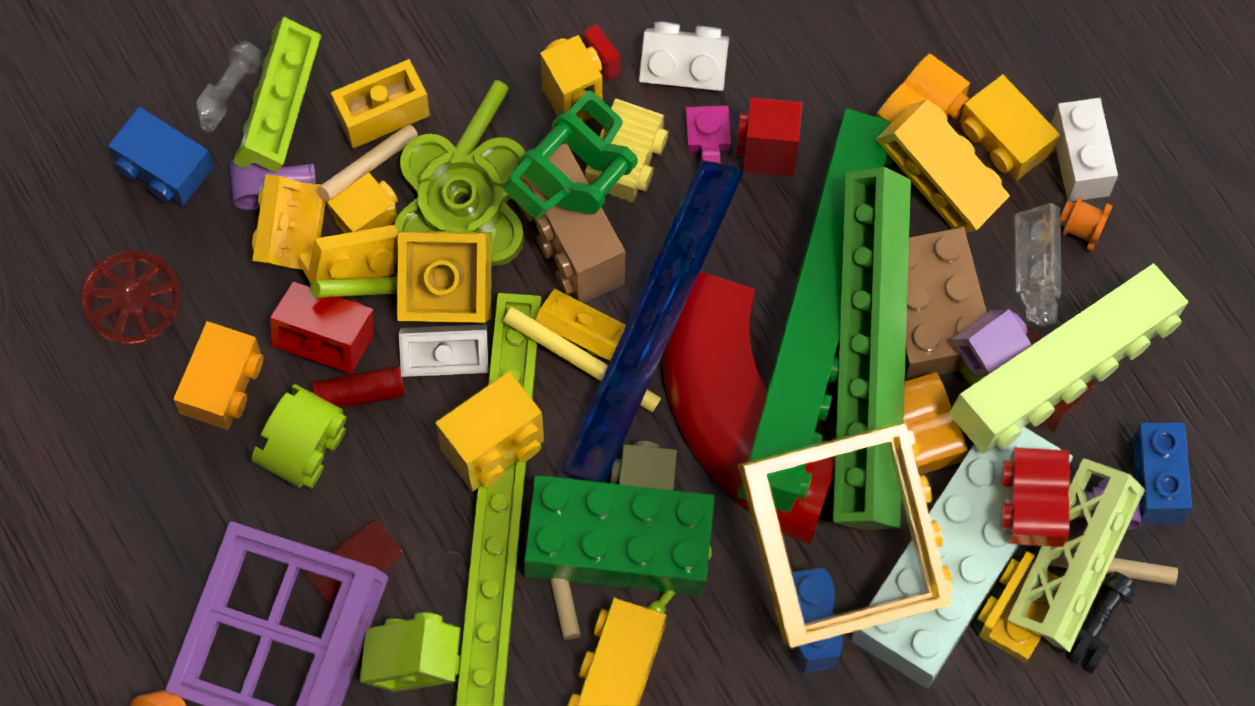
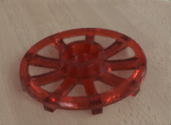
[82,249,181,343]

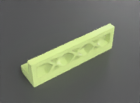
[1007,458,1145,652]

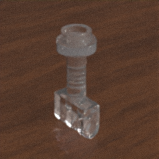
[197,41,262,131]

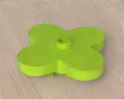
[394,134,525,266]

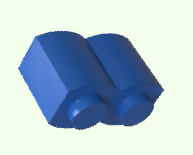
[791,568,843,673]

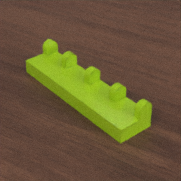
[233,17,321,173]

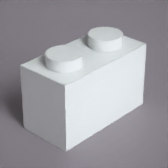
[1051,98,1118,201]

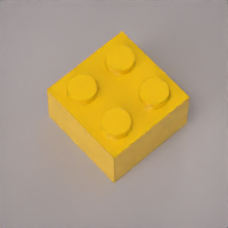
[397,230,492,323]
[435,371,544,492]

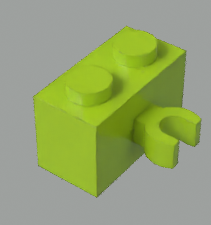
[360,613,461,692]

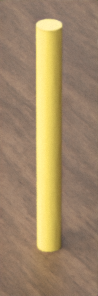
[503,306,661,413]

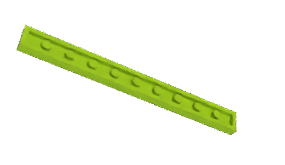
[456,293,542,706]

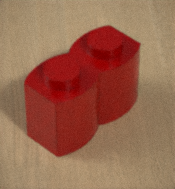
[1000,447,1070,547]

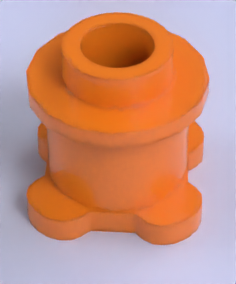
[1057,195,1113,251]

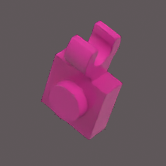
[686,106,731,179]

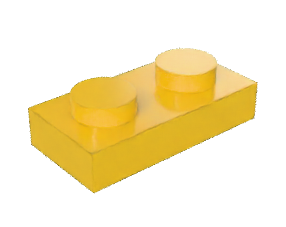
[535,288,631,362]

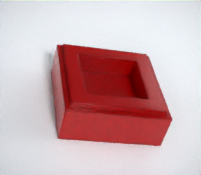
[583,24,620,81]

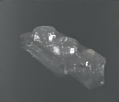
[1015,203,1061,327]

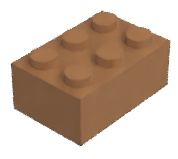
[518,143,625,303]
[905,227,987,381]

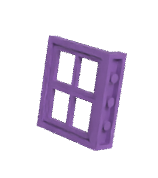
[165,521,389,706]

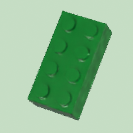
[524,475,715,597]

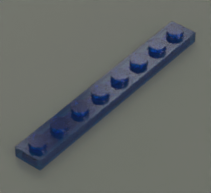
[561,160,743,483]

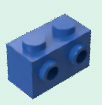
[108,107,214,207]

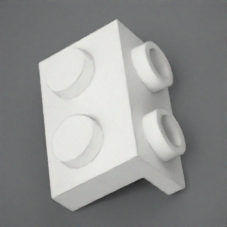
[639,22,729,91]

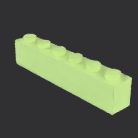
[949,263,1188,454]

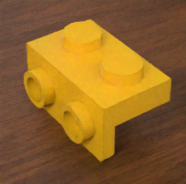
[252,174,326,270]
[298,225,399,283]

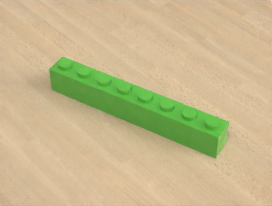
[833,167,911,530]

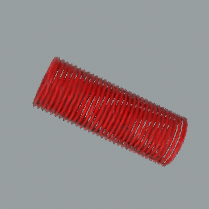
[313,366,405,409]

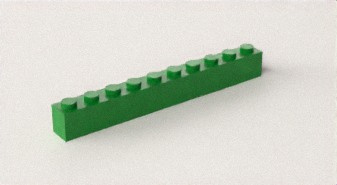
[738,108,893,513]

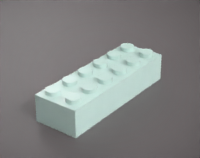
[851,427,1073,689]

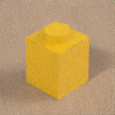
[327,172,398,234]

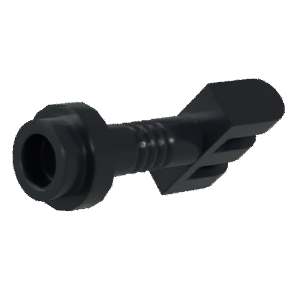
[1054,571,1137,674]

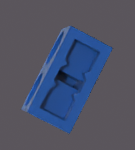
[1131,423,1192,524]

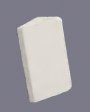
[399,324,489,377]

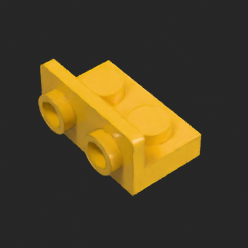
[978,551,1059,664]

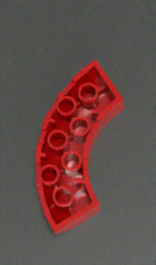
[660,271,836,545]

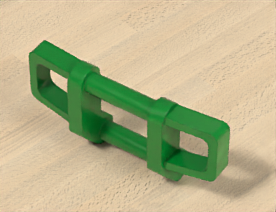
[502,90,638,219]

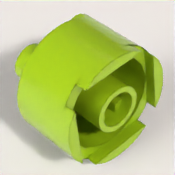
[252,384,347,489]

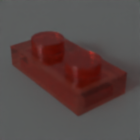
[304,518,405,609]

